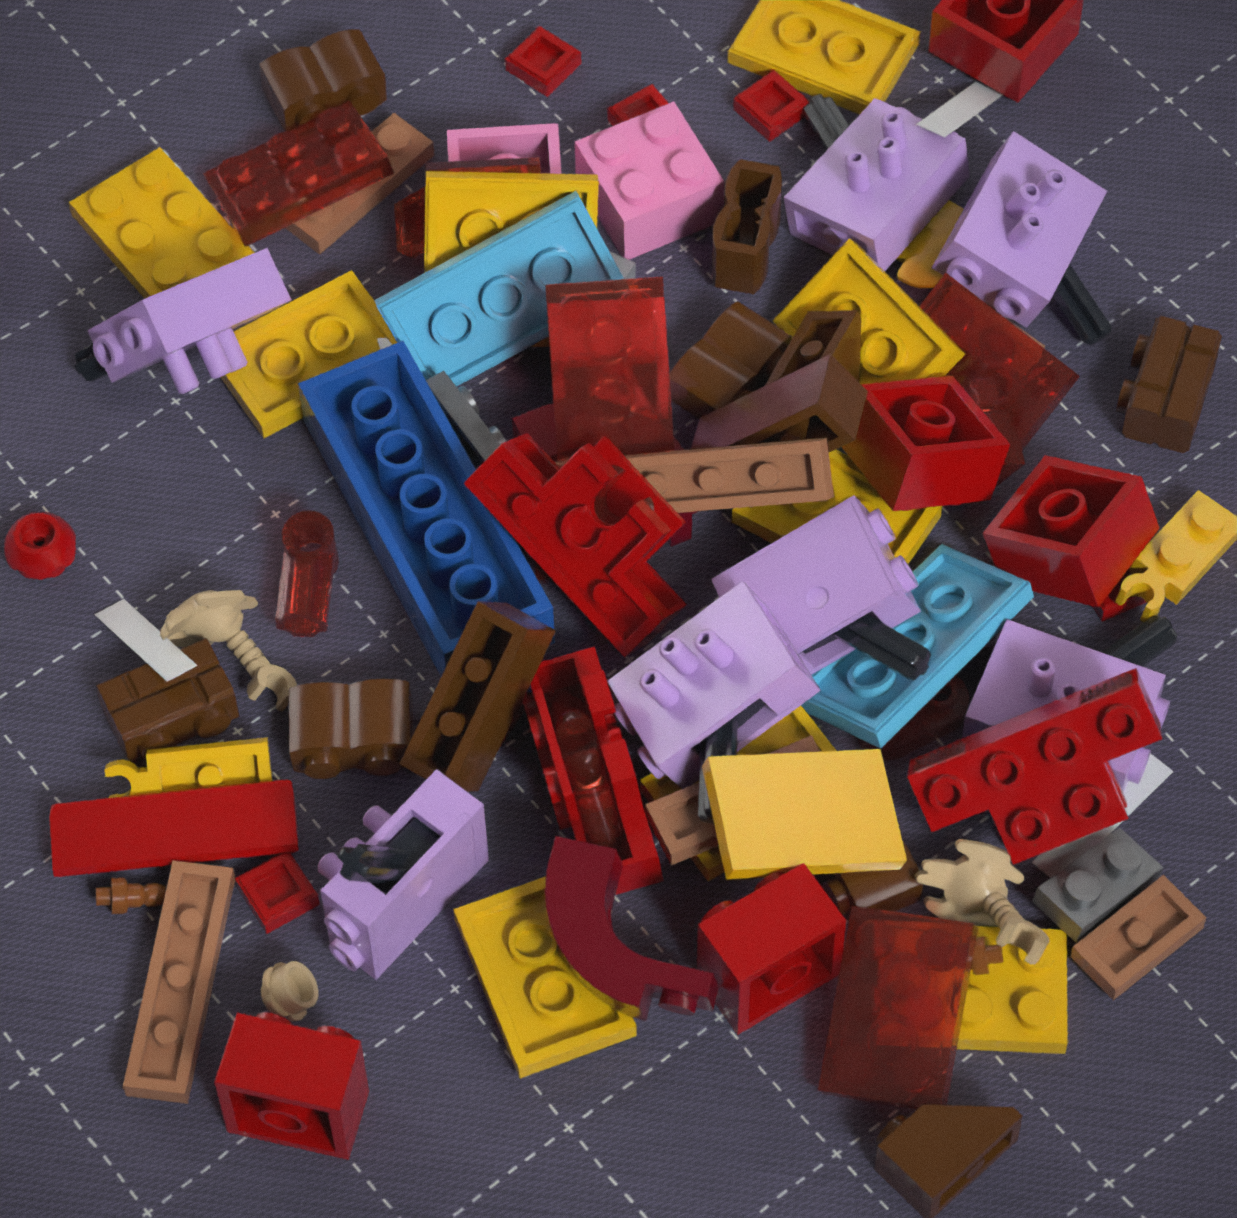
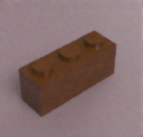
[690,354,868,453]
[400,601,556,792]

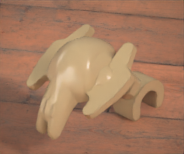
[160,590,297,712]
[915,839,1049,964]

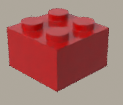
[928,0,1083,103]
[842,376,1010,511]
[983,455,1160,608]
[697,863,846,1035]
[215,1012,369,1160]

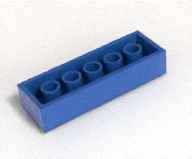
[298,341,555,676]

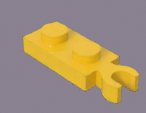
[1115,490,1237,622]
[104,737,273,798]

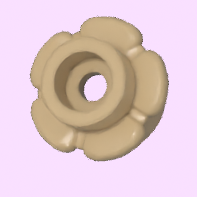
[261,961,318,1021]

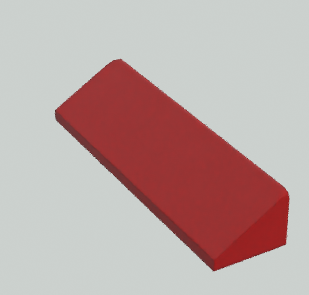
[49,779,299,877]

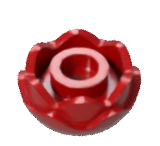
[4,511,76,580]

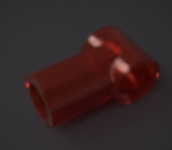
[275,510,339,637]

